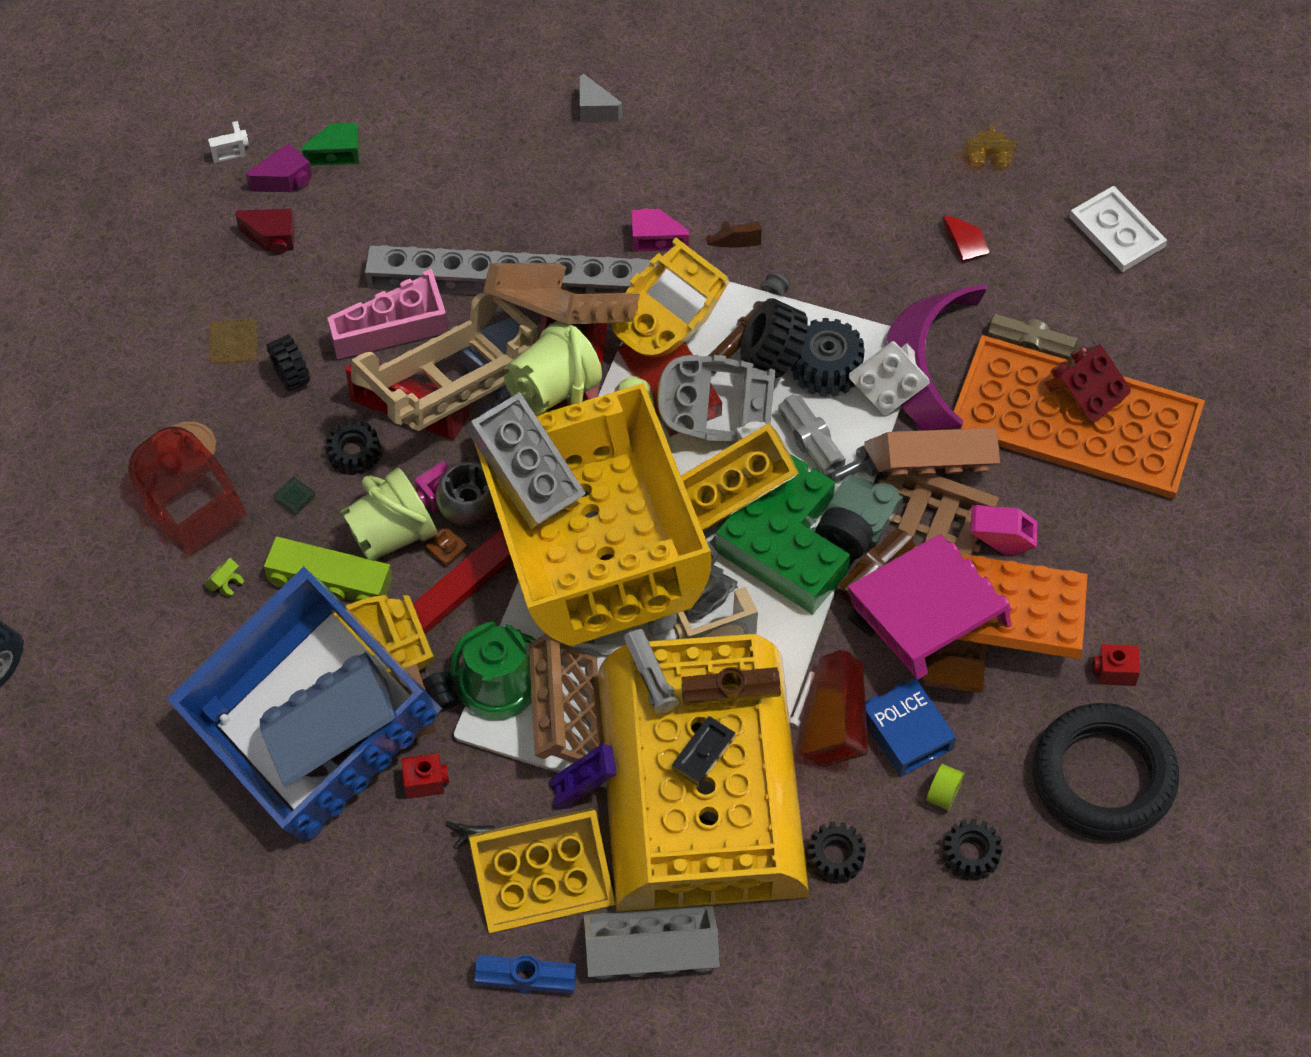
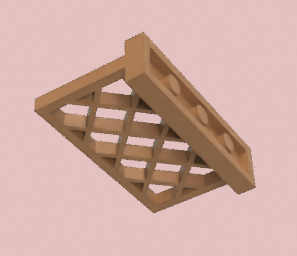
[529,634,603,763]

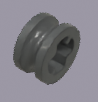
[761,272,790,297]

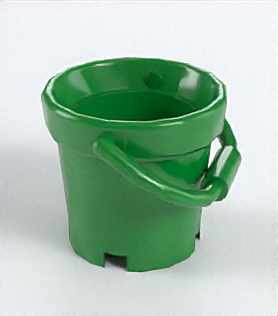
[450,622,536,720]

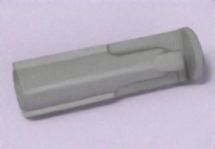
[623,629,679,715]

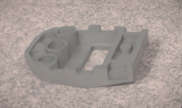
[657,354,775,442]

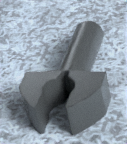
[831,445,879,482]

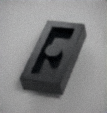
[672,716,736,787]

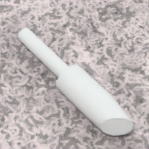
[573,642,623,655]

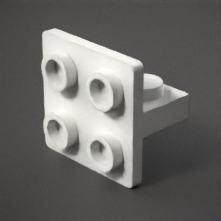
[849,341,930,415]

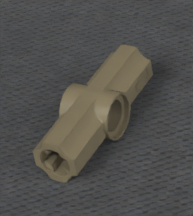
[988,314,1078,361]

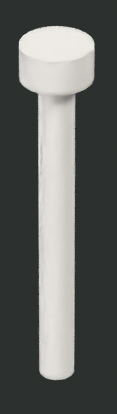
[789,671,815,729]

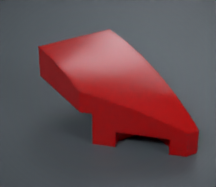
[942,215,989,262]

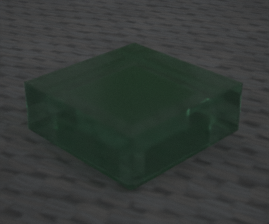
[273,476,316,516]

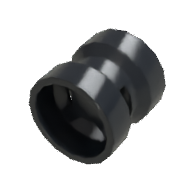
[422,672,460,711]

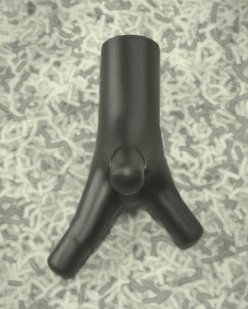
[446,821,495,849]

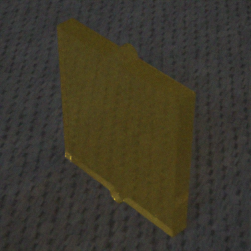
[209,318,257,365]

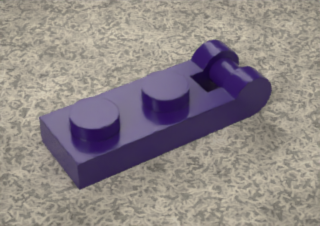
[551,744,616,810]

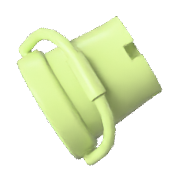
[503,321,602,416]
[340,468,437,561]

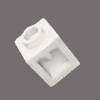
[208,121,249,163]

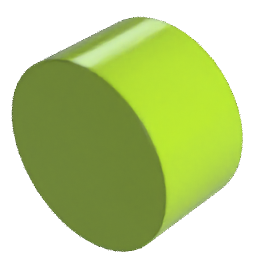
[926,764,965,811]

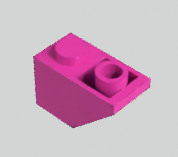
[970,505,1037,557]

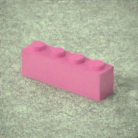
[327,268,448,360]

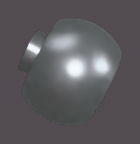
[435,462,496,527]

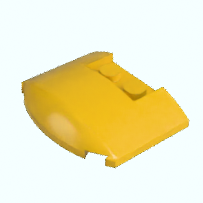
[334,595,435,672]

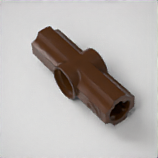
[835,528,916,606]
[681,667,781,706]

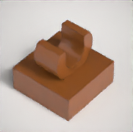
[425,527,468,568]

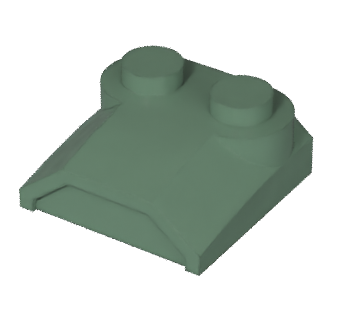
[826,474,903,548]

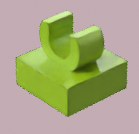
[203,558,244,597]

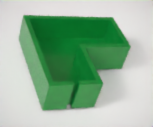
[715,454,850,615]

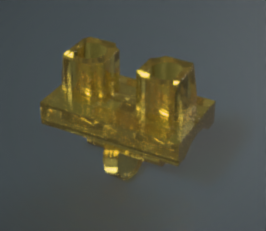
[965,123,1017,168]

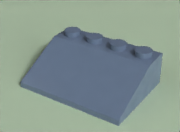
[259,652,395,787]

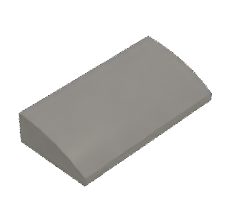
[465,392,586,529]

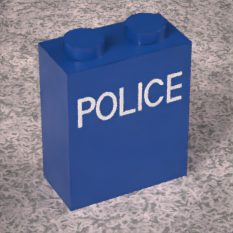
[861,679,956,777]

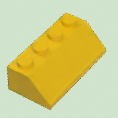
[681,423,799,531]

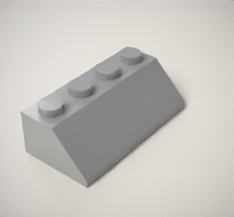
[584,905,720,979]

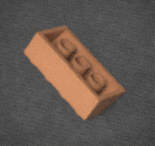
[864,428,1000,477]

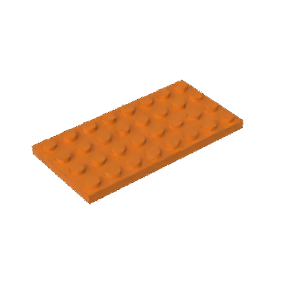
[953,335,1205,499]

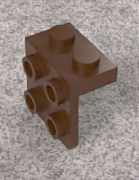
[921,639,988,693]

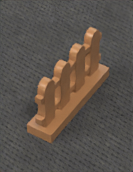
[878,471,999,555]

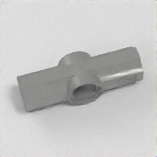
[778,394,846,476]

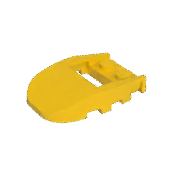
[611,238,729,357]

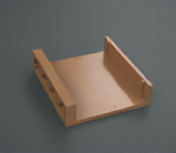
[483,263,640,324]

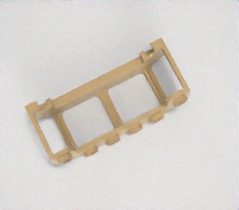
[351,292,538,431]

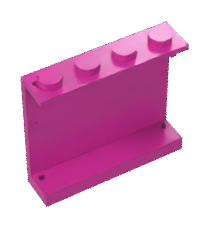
[848,534,1012,680]

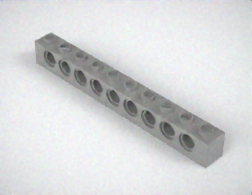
[365,245,650,295]

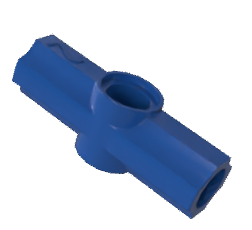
[475,955,577,994]

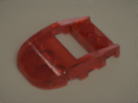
[128,426,247,556]

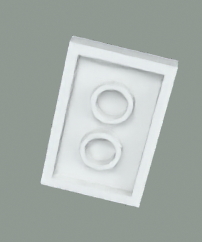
[1069,186,1167,272]

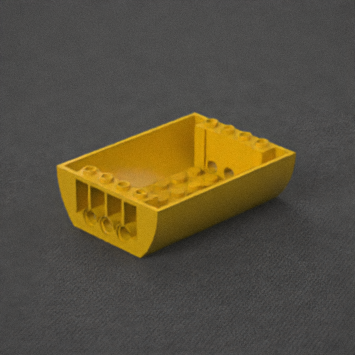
[473,383,712,646]
[598,634,809,912]

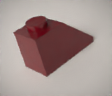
[236,208,295,254]

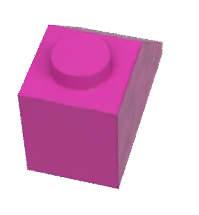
[631,208,689,252]

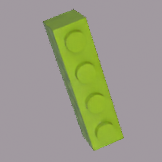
[264,536,393,602]

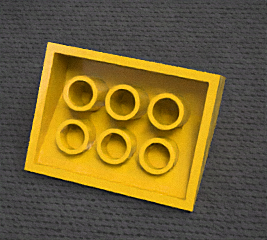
[467,808,615,933]

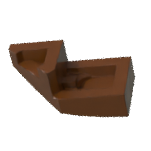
[706,220,762,248]

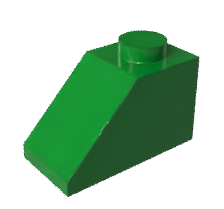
[302,122,360,166]

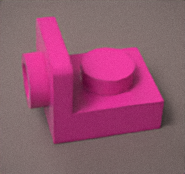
[415,461,449,513]

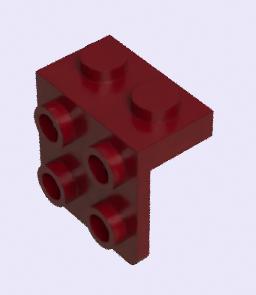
[1044,344,1131,423]

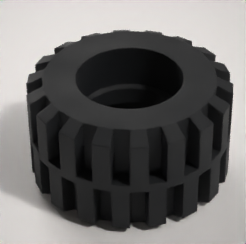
[740,298,808,378]

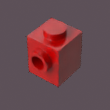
[1092,644,1140,686]
[401,753,449,799]

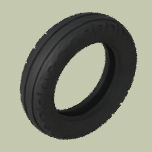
[1033,703,1179,841]

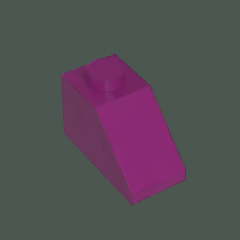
[246,143,312,192]

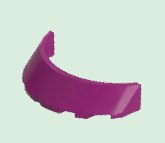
[885,285,987,431]

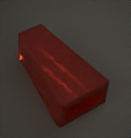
[801,649,868,767]

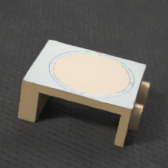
[673,587,758,639]

